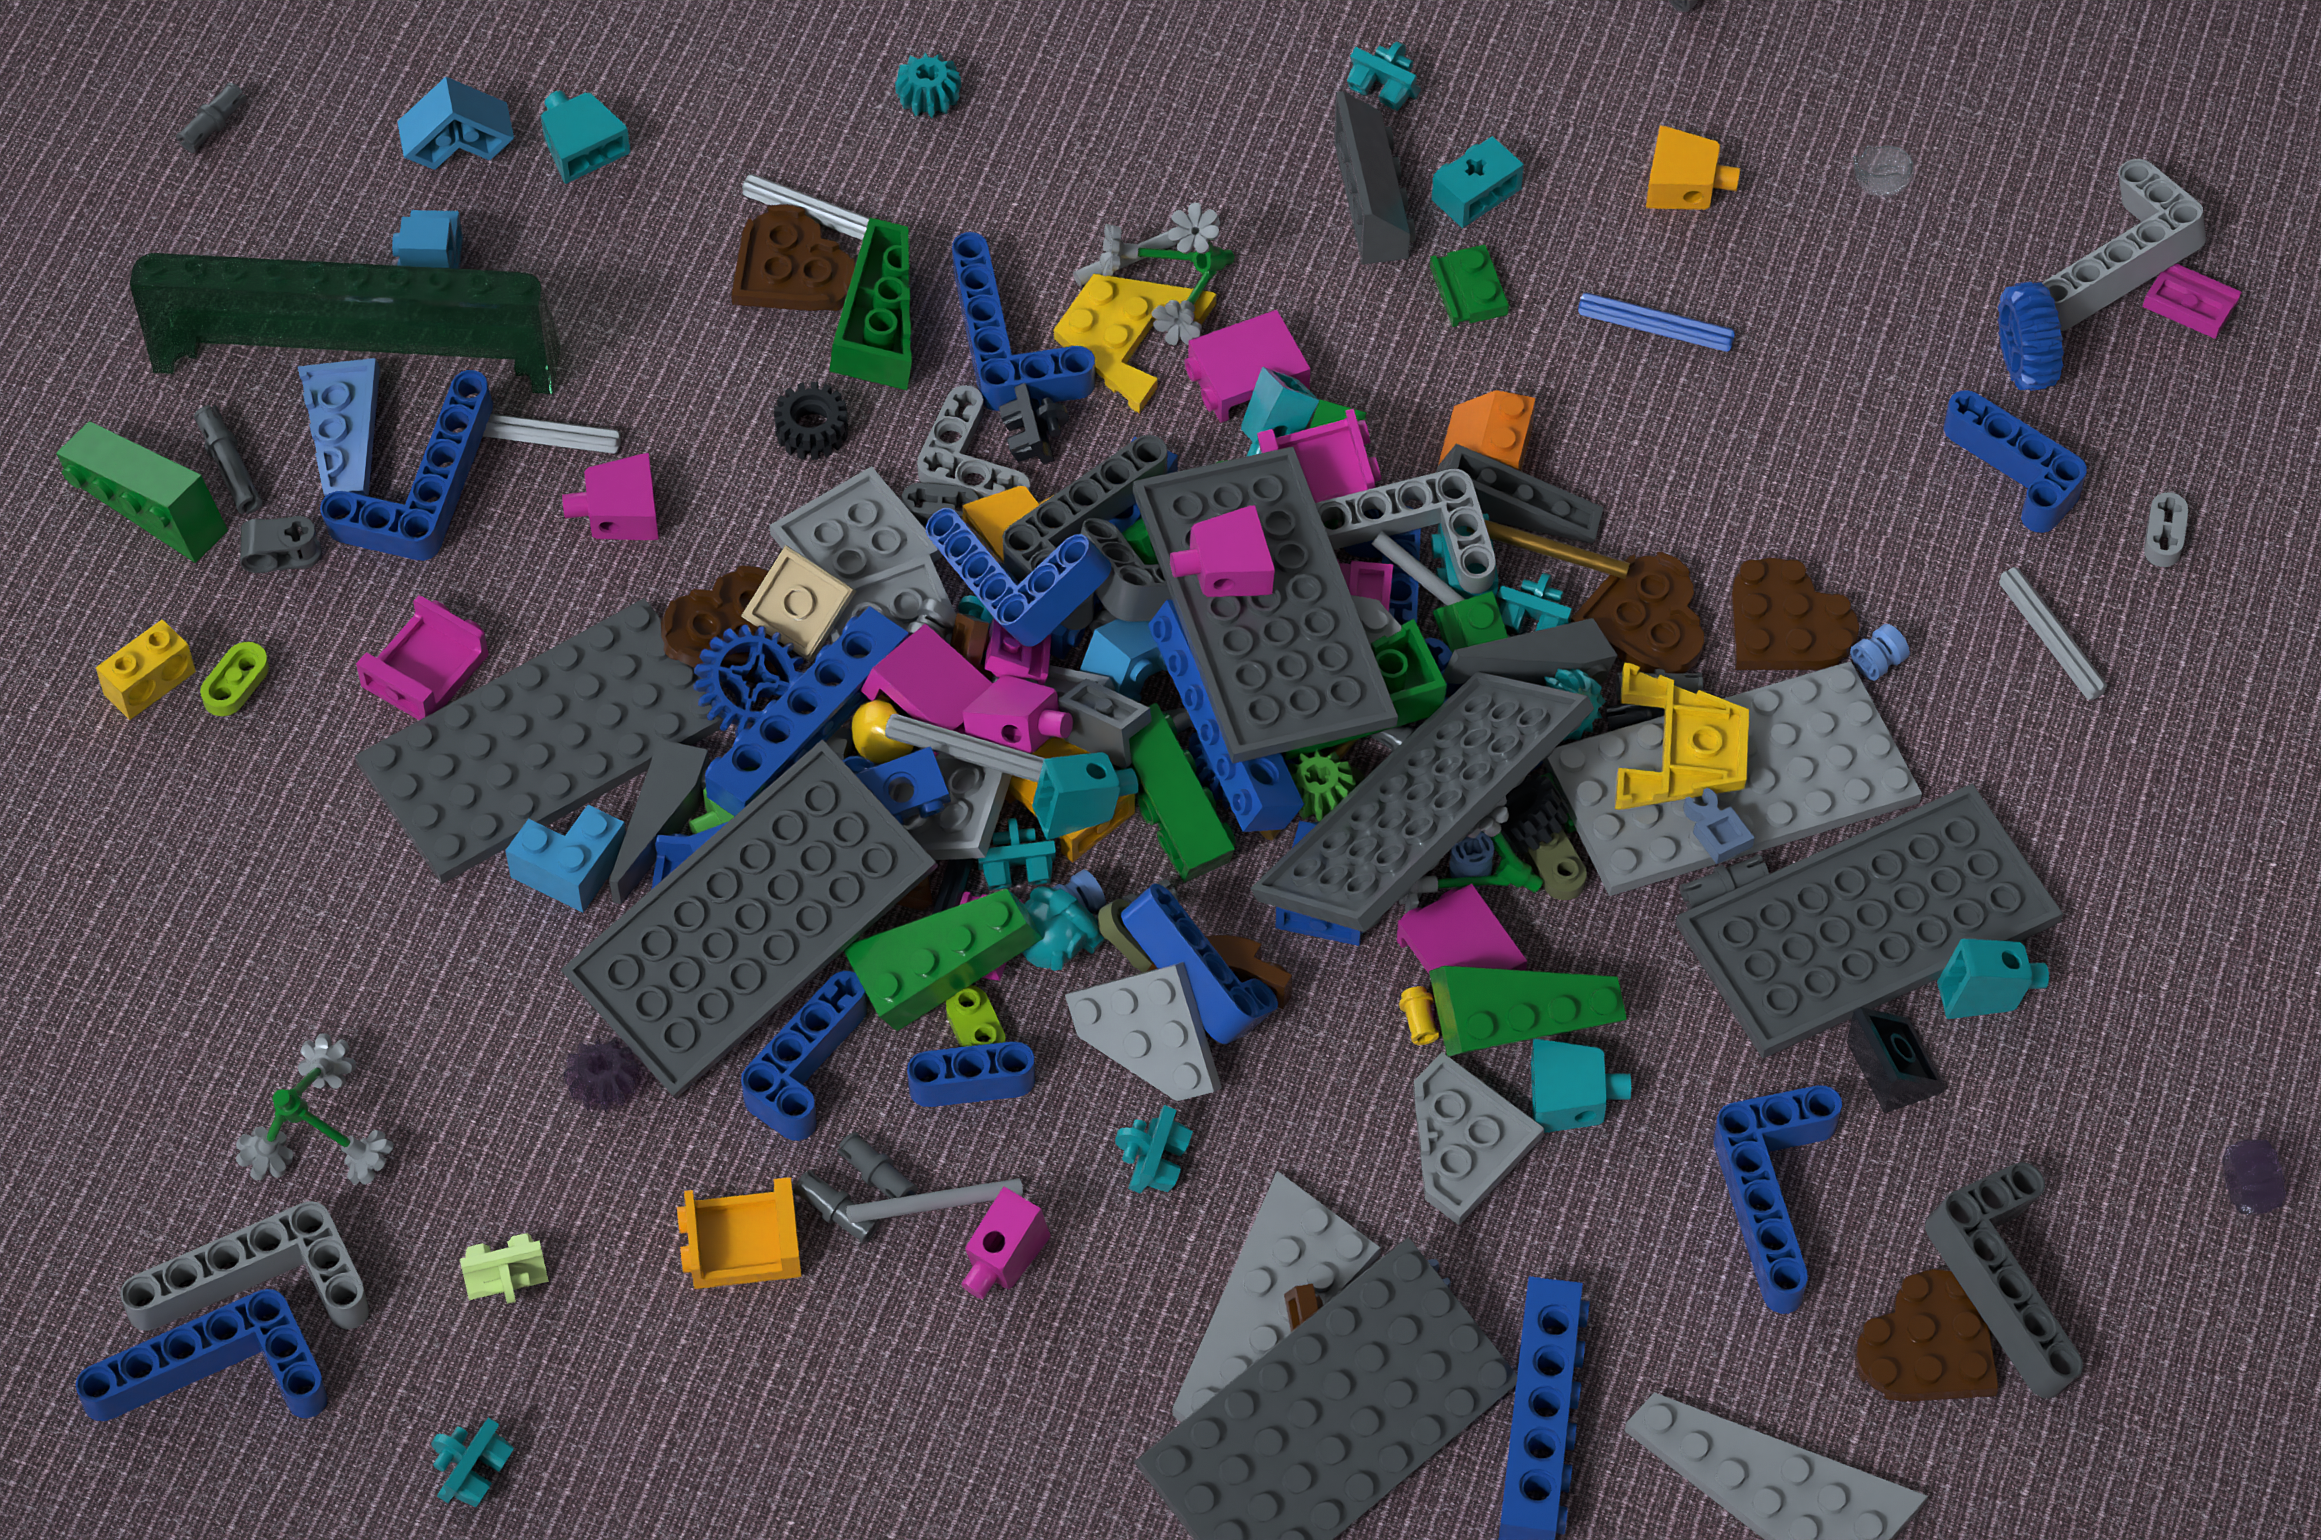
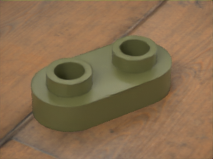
[1524,830,1587,900]
[1098,899,1153,972]

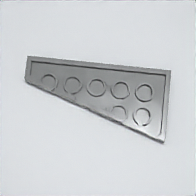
[1173,1171,1381,1422]
[1624,1392,1928,1540]

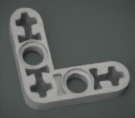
[917,385,1030,499]

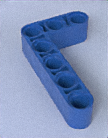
[952,232,1095,411]
[320,370,493,561]
[926,508,1111,647]
[1713,1085,1842,1314]
[75,1289,328,1421]

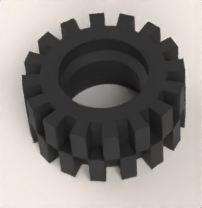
[774,382,849,460]
[1500,774,1569,854]

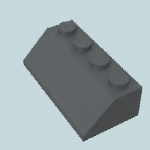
[1334,91,1416,265]

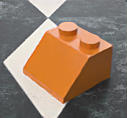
[1438,390,1536,471]

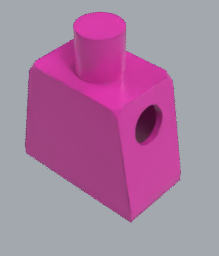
[562,453,659,540]
[1170,505,1275,597]
[962,675,1073,754]
[961,1186,1051,1300]

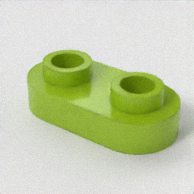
[200,642,269,716]
[946,985,1006,1047]

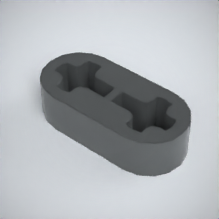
[901,483,978,525]

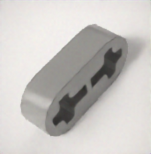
[2144,492,2188,567]

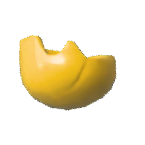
[852,699,914,764]

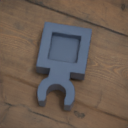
[1683,788,1755,864]

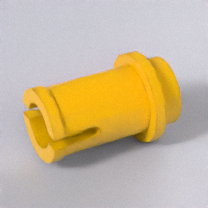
[1399,986,1439,1045]

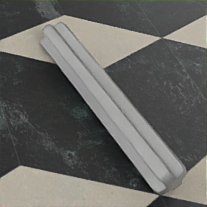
[742,174,869,240]
[462,413,621,454]
[1999,567,2107,700]
[885,714,1046,783]

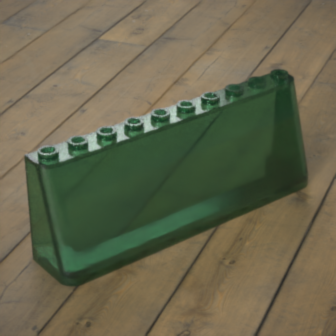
[129,253,561,394]

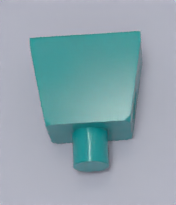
[541,90,631,184]
[1241,367,1319,457]
[1032,752,1138,840]
[1937,939,2049,1019]
[1530,1039,1631,1133]

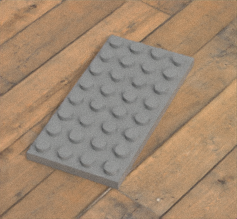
[1542,661,1922,896]

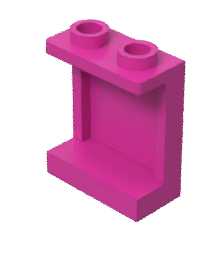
[1184,310,1311,423]
[1257,408,1382,503]
[356,595,489,720]
[861,623,993,757]
[1397,884,1527,975]

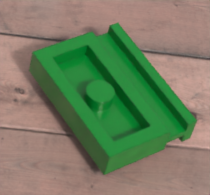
[1430,245,1509,327]
[1433,591,1508,654]

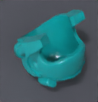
[1022,886,1104,971]

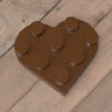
[731,204,855,311]
[1571,552,1704,673]
[1731,558,1859,670]
[661,565,785,684]
[1855,1269,1999,1402]

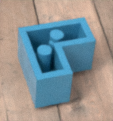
[397,77,514,170]
[392,210,463,299]
[1079,619,1167,703]
[505,805,626,913]

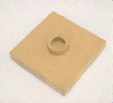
[741,545,856,661]

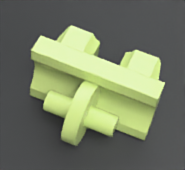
[460,1233,549,1304]

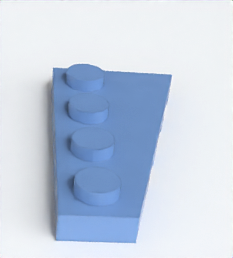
[298,358,380,496]

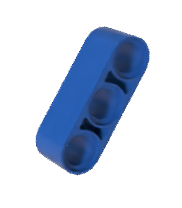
[907,1041,1035,1107]

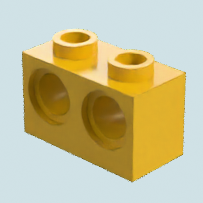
[95,619,196,720]

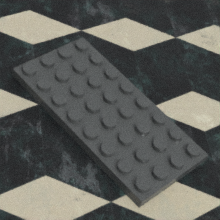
[1133,447,1398,764]
[355,598,724,884]
[1250,672,1594,932]
[561,739,938,1099]
[1675,783,2063,1059]
[1133,1237,1517,1540]

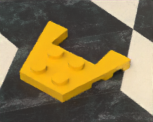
[1054,274,1216,413]
[1615,663,1749,810]

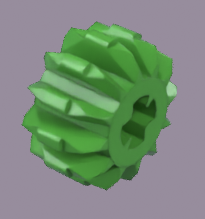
[1287,749,1356,822]

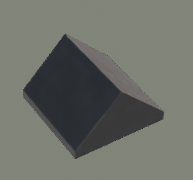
[1847,1007,1947,1114]

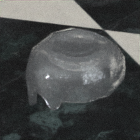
[1853,145,1915,198]

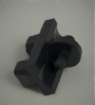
[999,383,1069,465]

